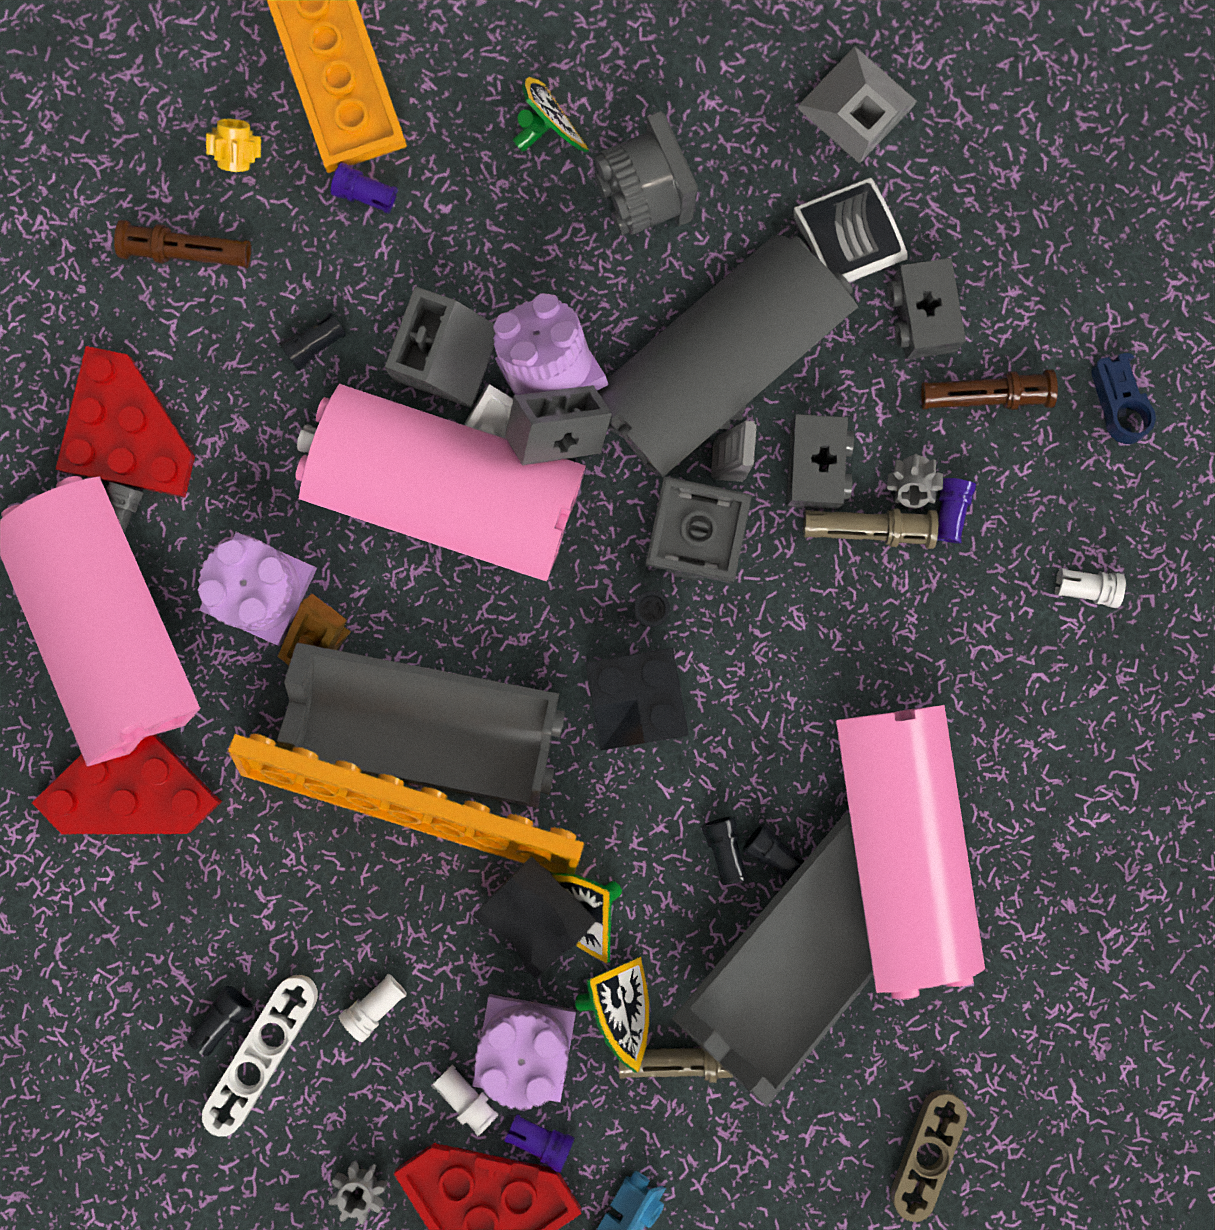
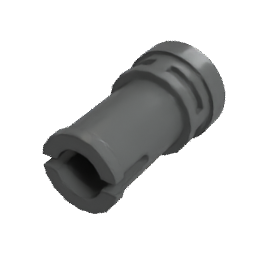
[106,482,144,534]

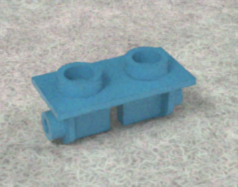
[597,1171,666,1230]

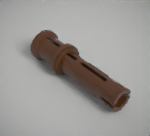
[114,220,252,268]
[921,369,1058,410]

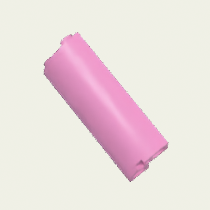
[296,384,586,582]
[0,476,200,766]
[836,705,985,999]

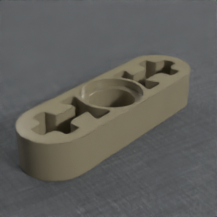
[890,1090,967,1222]

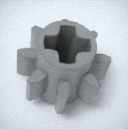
[887,454,943,509]
[328,1161,387,1225]

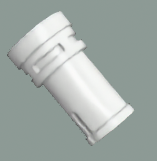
[1055,568,1126,608]
[339,974,407,1042]

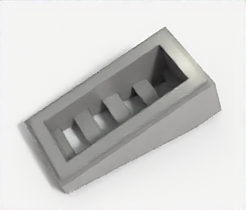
[711,421,757,482]

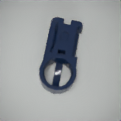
[1091,353,1156,444]

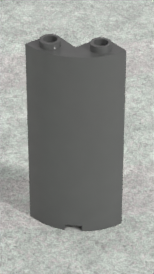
[597,234,858,477]
[277,643,565,808]
[672,813,874,1107]

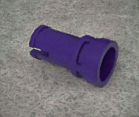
[330,162,398,214]
[937,478,976,544]
[504,1114,575,1173]

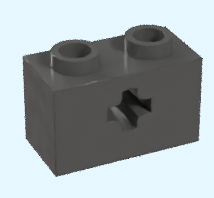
[888,258,966,360]
[505,385,612,465]
[786,414,854,510]

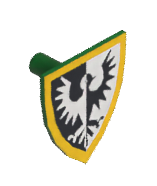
[513,77,589,153]
[552,873,622,963]
[575,957,649,1073]

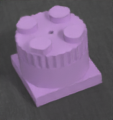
[493,293,608,395]
[198,532,317,646]
[472,994,576,1110]

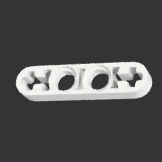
[202,975,318,1137]

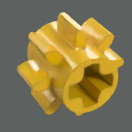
[206,119,261,172]

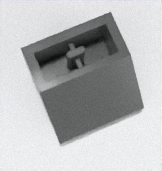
[385,286,496,408]

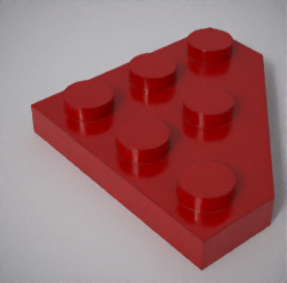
[55,346,195,498]
[32,734,222,834]
[394,1143,582,1230]

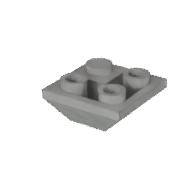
[798,46,917,164]

